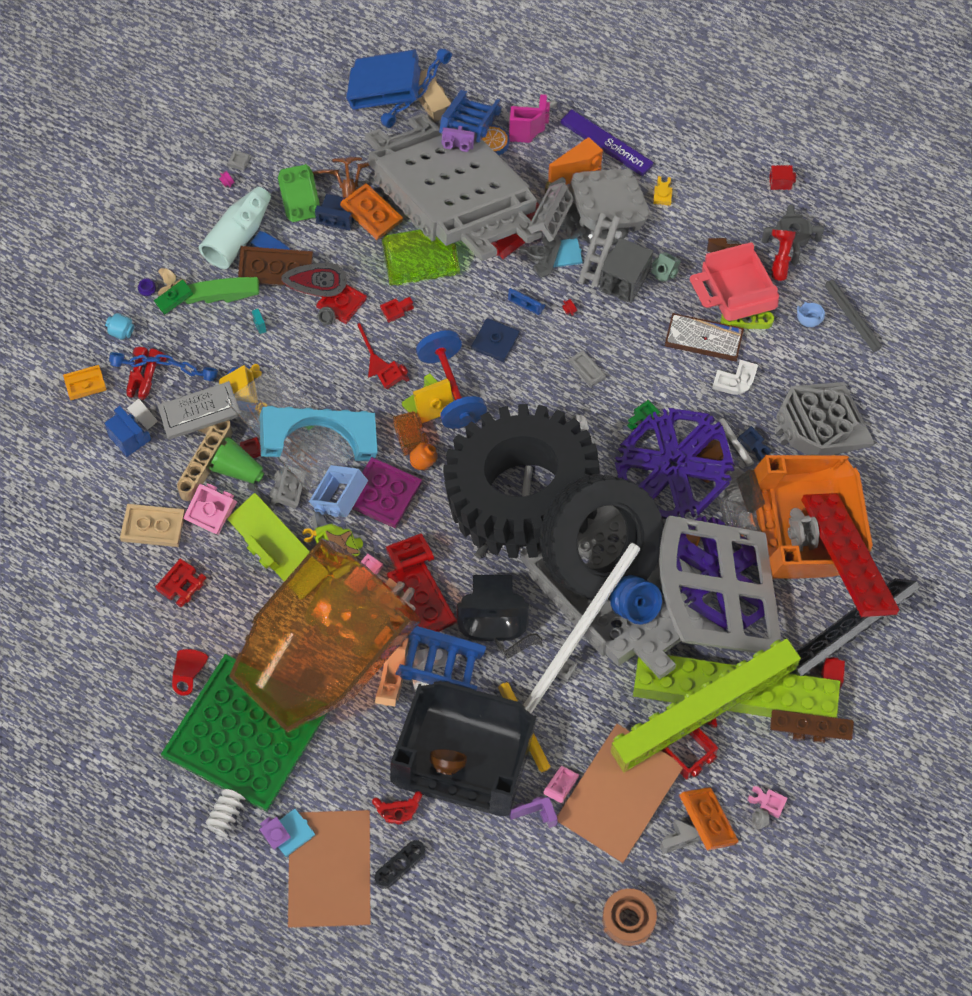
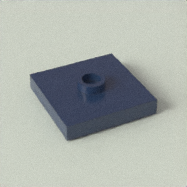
[471,318,520,362]

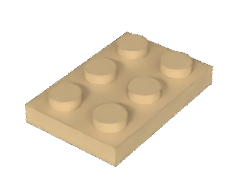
[120,504,185,547]

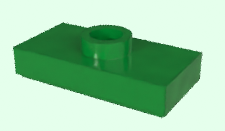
[154,279,194,315]

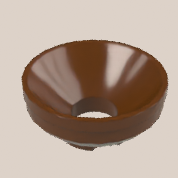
[430,749,467,775]

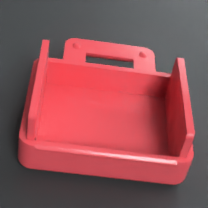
[689,242,779,321]

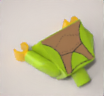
[303,524,363,586]

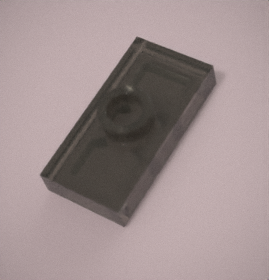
[736,469,765,513]

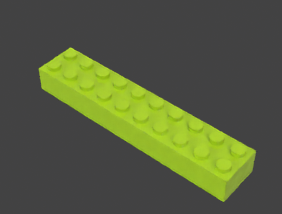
[611,638,801,773]
[632,655,840,718]

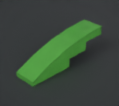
[185,277,259,304]

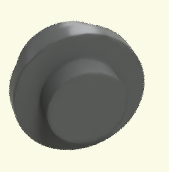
[318,307,336,325]

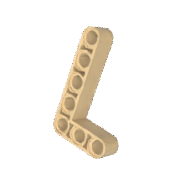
[177,420,232,501]

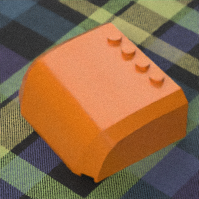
[752,455,873,579]

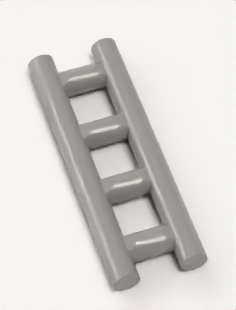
[578,213,620,288]

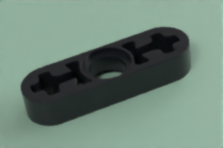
[375,840,425,889]

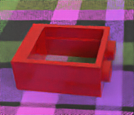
[661,728,718,780]

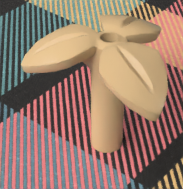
[158,268,186,296]

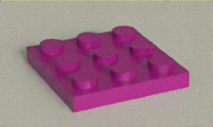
[352,457,422,529]

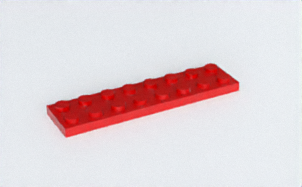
[801,493,900,617]

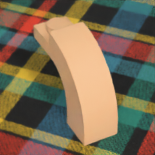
[375,635,409,706]

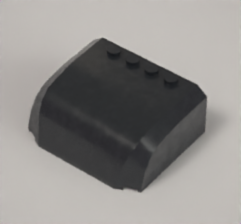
[390,681,537,816]

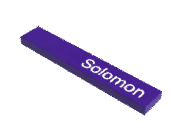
[561,109,654,177]

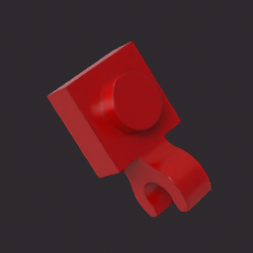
[380,297,414,323]

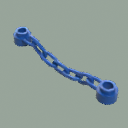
[380,49,452,128]
[109,352,218,381]

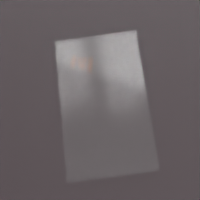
[225,365,354,491]

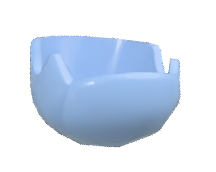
[797,302,825,327]

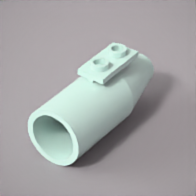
[199,187,271,269]

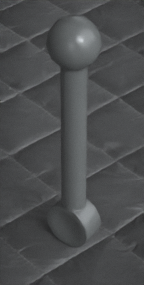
[247,483,275,511]

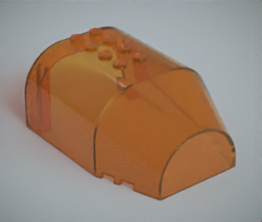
[229,538,421,732]

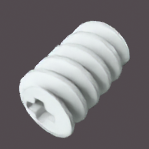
[206,789,246,837]

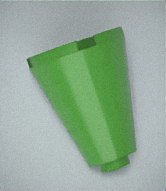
[209,437,265,484]

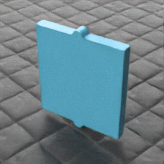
[553,238,582,267]
[278,809,315,857]

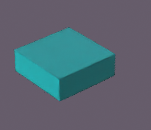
[252,308,266,334]

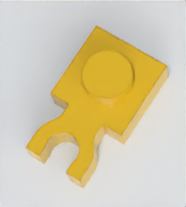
[653,176,672,206]

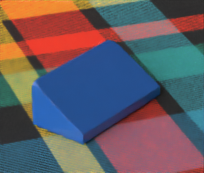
[508,288,545,315]

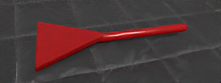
[357,323,389,378]

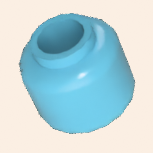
[105,313,134,340]

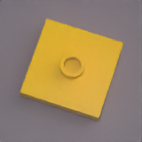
[413,379,453,424]

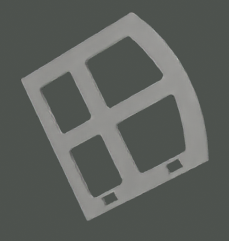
[659,516,781,653]

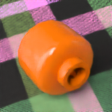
[410,442,438,471]

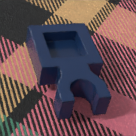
[737,426,772,461]

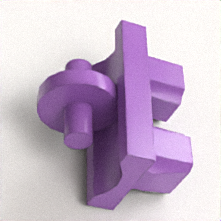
[442,126,475,152]

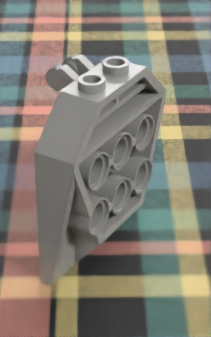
[774,382,875,455]

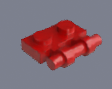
[155,558,207,608]

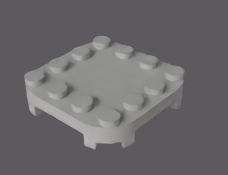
[569,169,649,233]

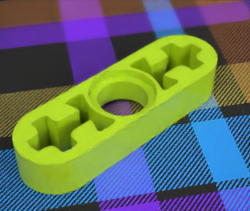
[720,311,774,329]

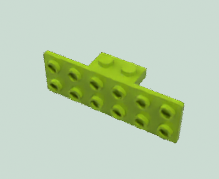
[227,493,328,598]

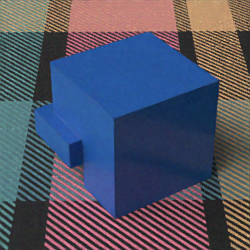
[104,406,151,457]

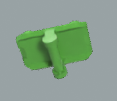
[278,164,320,222]

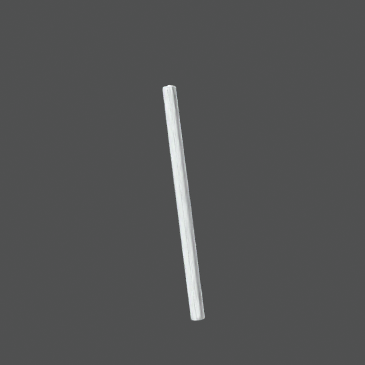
[523,543,640,713]

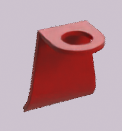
[172,649,208,696]

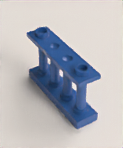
[439,90,502,143]
[395,624,486,690]

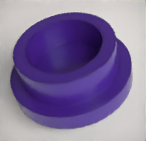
[138,279,156,296]

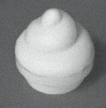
[572,414,589,431]

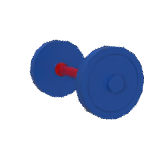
[416,330,487,429]

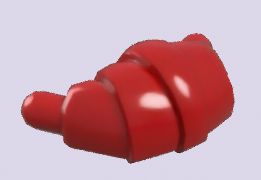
[372,791,422,825]

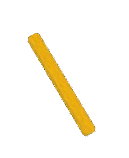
[498,682,550,772]

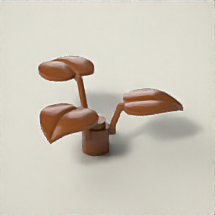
[313,157,370,198]

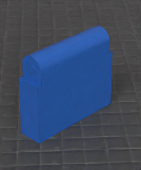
[346,49,421,110]

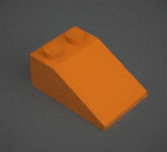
[548,137,603,185]

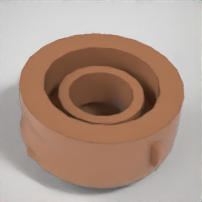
[602,889,657,946]

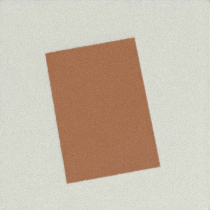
[557,724,682,863]
[288,810,370,928]

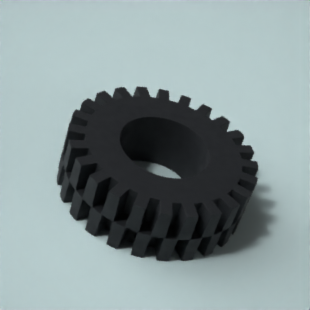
[443,404,600,558]

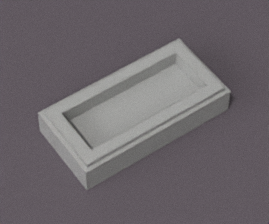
[568,350,606,388]

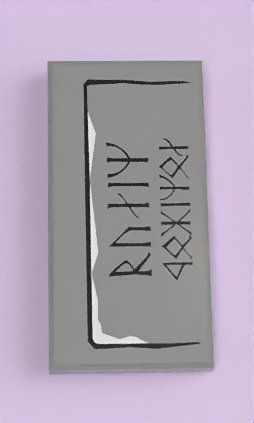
[157,381,241,440]

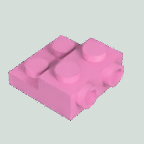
[183,483,237,535]

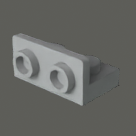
[269,465,306,509]

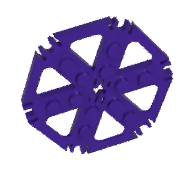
[615,408,735,519]
[676,516,776,630]

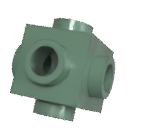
[651,252,681,282]

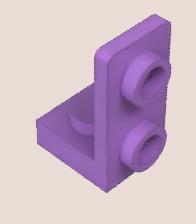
[510,797,558,828]

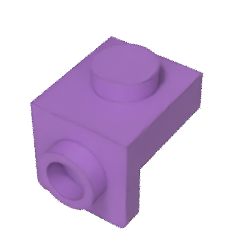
[258,817,291,850]

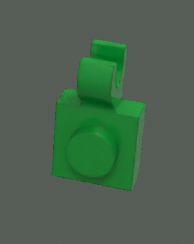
[627,400,661,431]

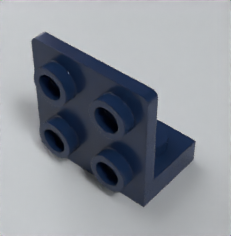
[315,194,354,231]

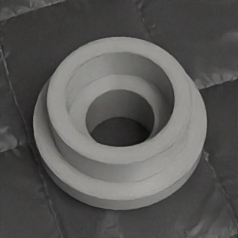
[752,808,769,829]

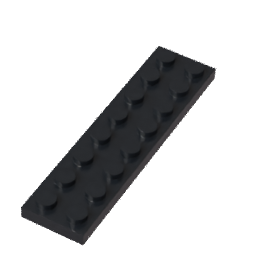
[791,578,920,676]

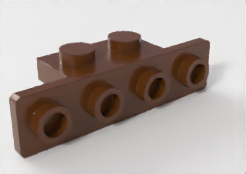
[770,710,854,744]

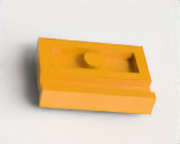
[63,365,107,401]

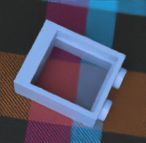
[309,465,368,517]

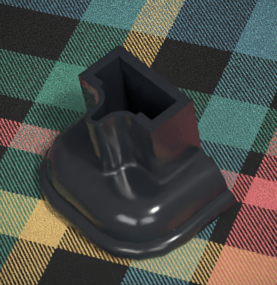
[457,575,529,641]

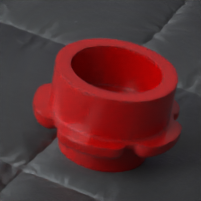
[562,299,578,316]

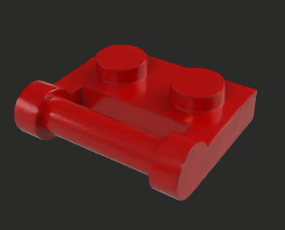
[386,533,434,573]

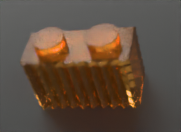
[393,411,428,456]

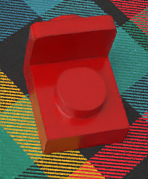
[377,361,409,390]

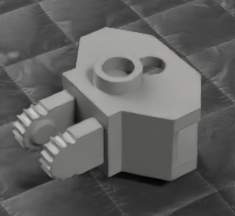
[788,508,820,552]

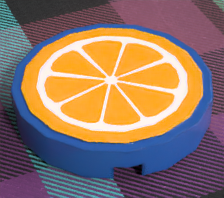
[482,125,510,155]

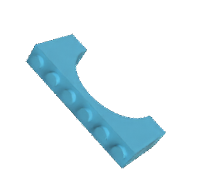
[259,406,378,461]

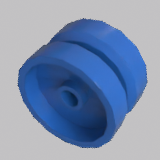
[610,575,662,625]

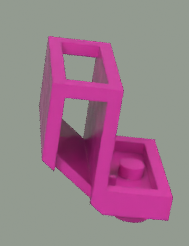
[509,94,550,143]

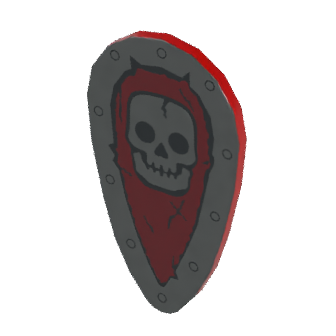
[281,263,347,298]

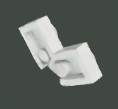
[712,360,758,395]

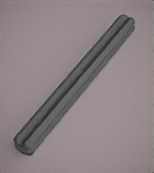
[825,279,882,352]

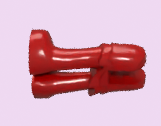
[772,229,796,281]
[126,347,167,400]

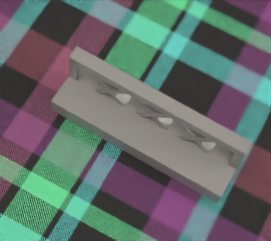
[528,182,574,241]

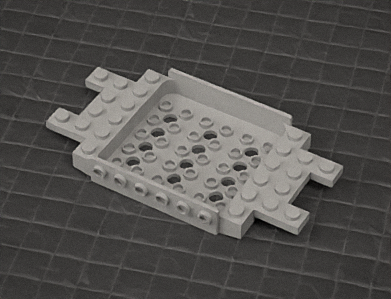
[365,113,542,261]
[520,505,722,679]

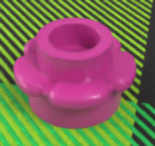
[219,171,235,187]

